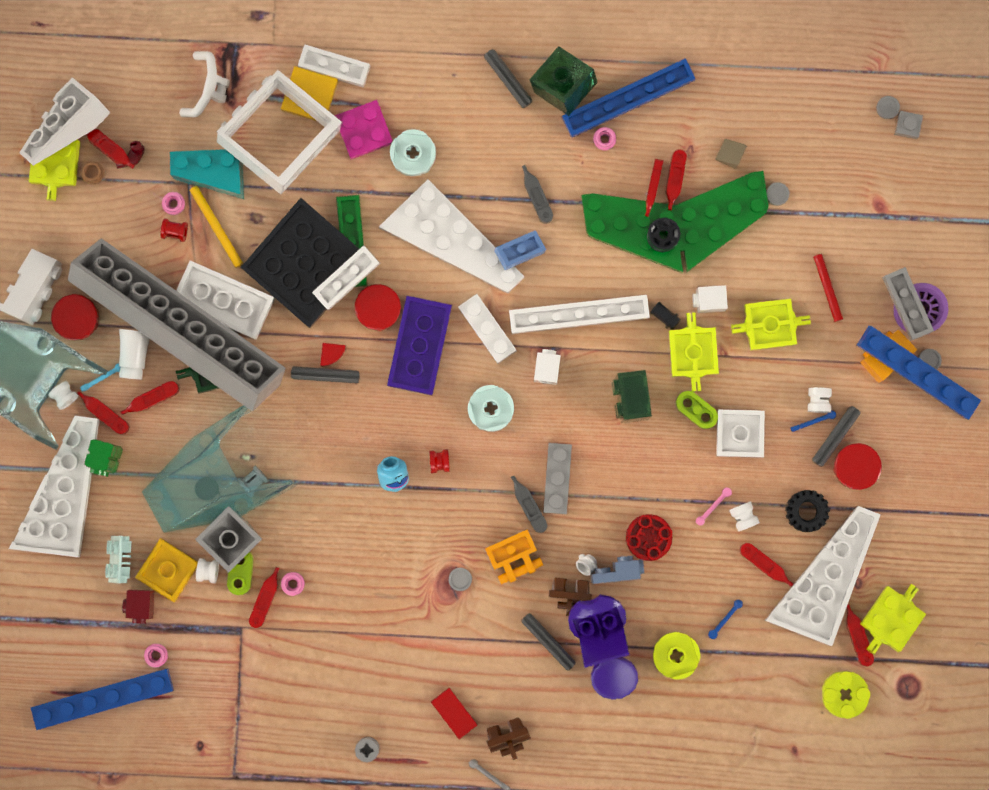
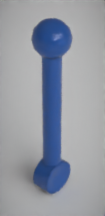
[790,410,836,432]
[708,599,743,639]

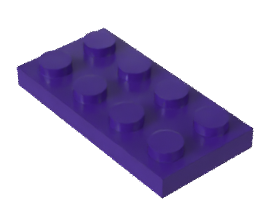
[387,296,452,396]

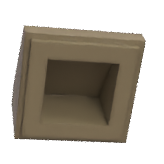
[715,139,747,169]

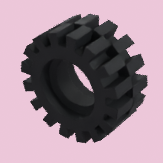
[785,490,830,532]

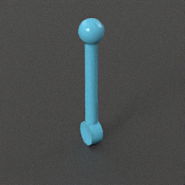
[80,363,120,392]

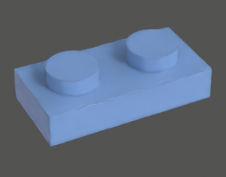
[494,230,546,270]

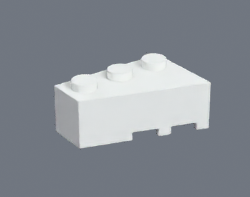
[0,249,62,326]

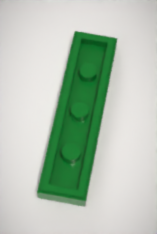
[336,195,368,288]

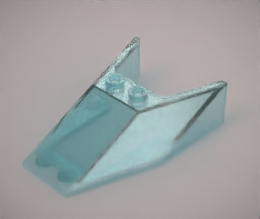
[0,321,108,450]
[142,405,297,533]

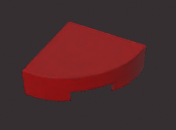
[320,343,346,367]

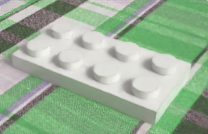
[176,261,275,340]

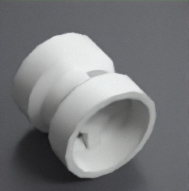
[808,387,832,413]
[729,501,760,532]

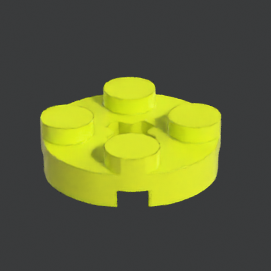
[653,632,700,680]
[822,671,871,719]

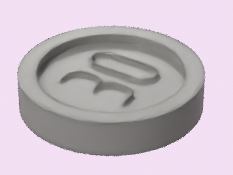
[876,96,900,119]
[766,182,789,206]
[918,349,942,370]
[449,568,472,591]

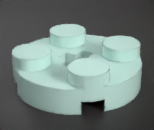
[390,129,436,176]
[468,385,514,432]

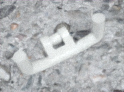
[180,51,230,117]

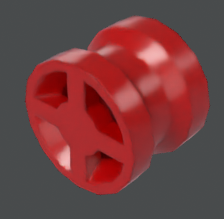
[429,449,450,474]

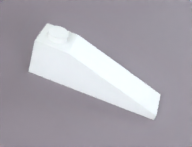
[19,78,110,165]

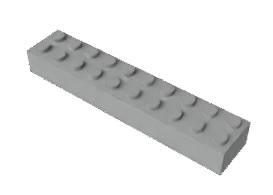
[68,238,286,412]

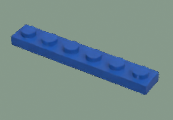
[562,58,696,138]
[856,326,981,420]
[31,668,174,730]

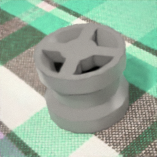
[355,737,380,762]

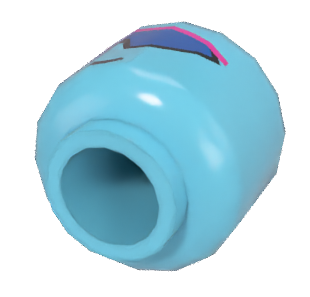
[377,456,409,492]

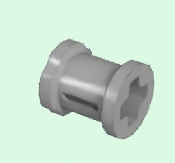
[238,465,269,496]

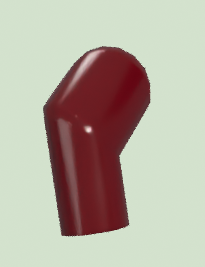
[116,141,145,169]

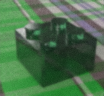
[529,46,598,116]
[611,370,652,424]

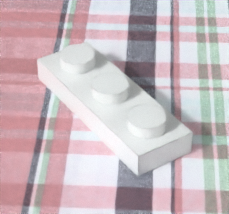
[298,44,370,88]
[312,246,380,310]
[458,294,517,364]

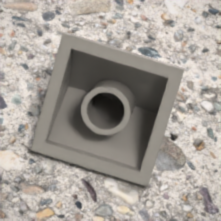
[195,506,262,573]

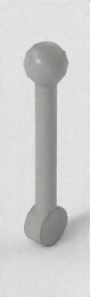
[469,759,511,790]

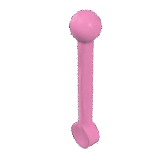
[696,488,732,526]

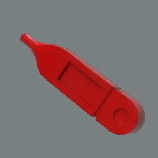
[87,128,135,169]
[665,149,687,210]
[645,158,664,217]
[120,381,180,415]
[77,391,129,435]
[739,543,793,587]
[249,567,280,628]
[846,604,874,667]

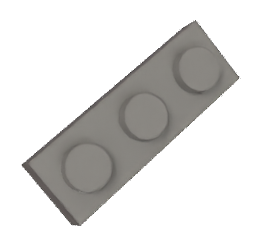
[882,267,934,341]
[543,443,572,514]

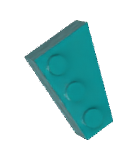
[170,149,244,200]

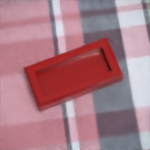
[431,687,478,739]

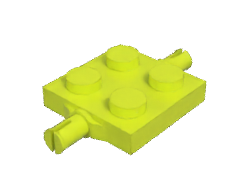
[29,140,80,201]
[731,299,811,351]
[669,313,719,392]
[860,584,926,655]

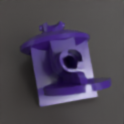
[568,594,638,700]

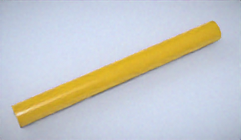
[189,186,244,268]

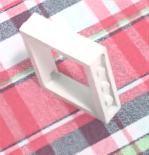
[217,70,342,194]

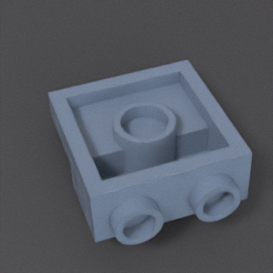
[590,556,644,584]

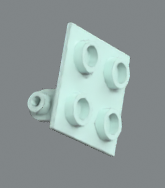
[105,536,132,584]

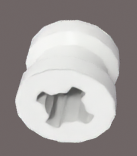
[48,381,78,410]
[196,558,219,584]

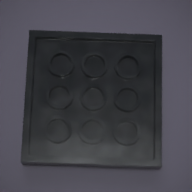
[241,198,359,328]

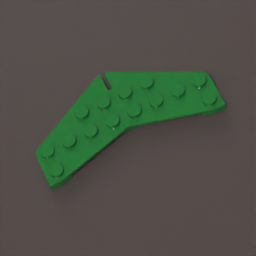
[581,171,768,273]

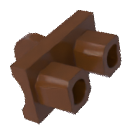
[549,577,592,616]
[486,717,531,760]

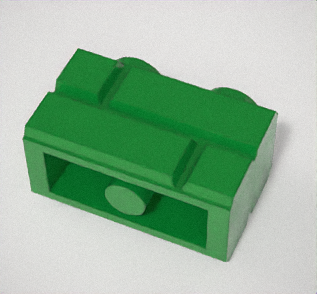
[84,439,123,477]

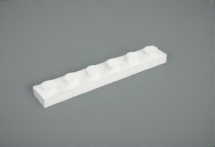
[509,295,650,334]

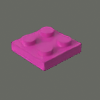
[335,100,393,159]

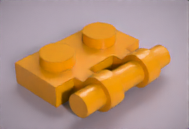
[485,529,544,585]

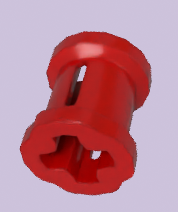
[160,218,188,242]

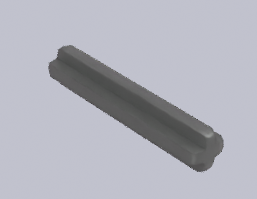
[484,49,532,108]
[291,366,360,383]
[812,406,861,467]
[521,613,576,671]

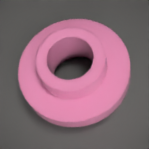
[593,127,616,150]
[162,192,185,215]
[281,572,305,596]
[144,644,168,667]

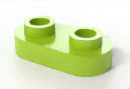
[676,391,718,429]
[227,552,254,595]

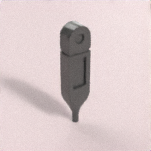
[522,165,553,224]
[511,476,548,533]

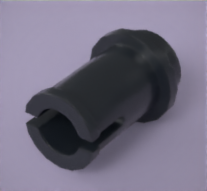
[650,302,681,330]

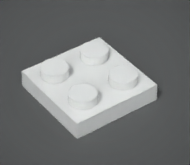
[716,409,765,458]

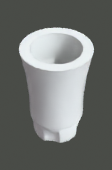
[119,329,150,380]

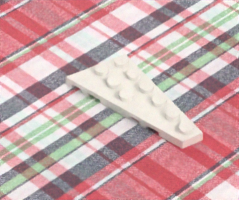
[379,180,524,294]
[9,416,100,557]
[765,506,880,646]

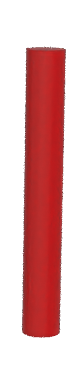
[813,254,843,322]

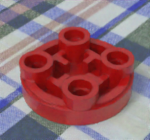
[355,284,401,331]
[51,294,99,341]
[833,443,882,490]
[626,514,673,561]

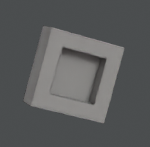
[894,111,923,139]

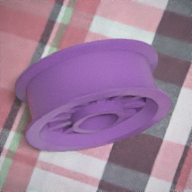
[893,283,948,335]

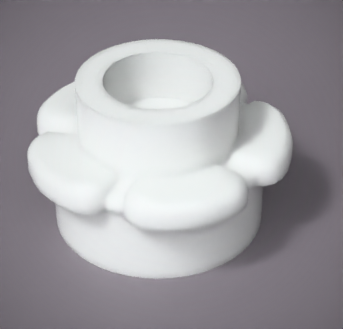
[576,554,598,576]

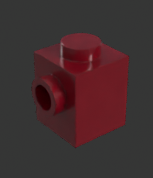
[122,590,155,624]

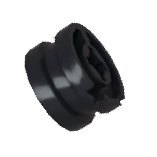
[647,218,681,253]

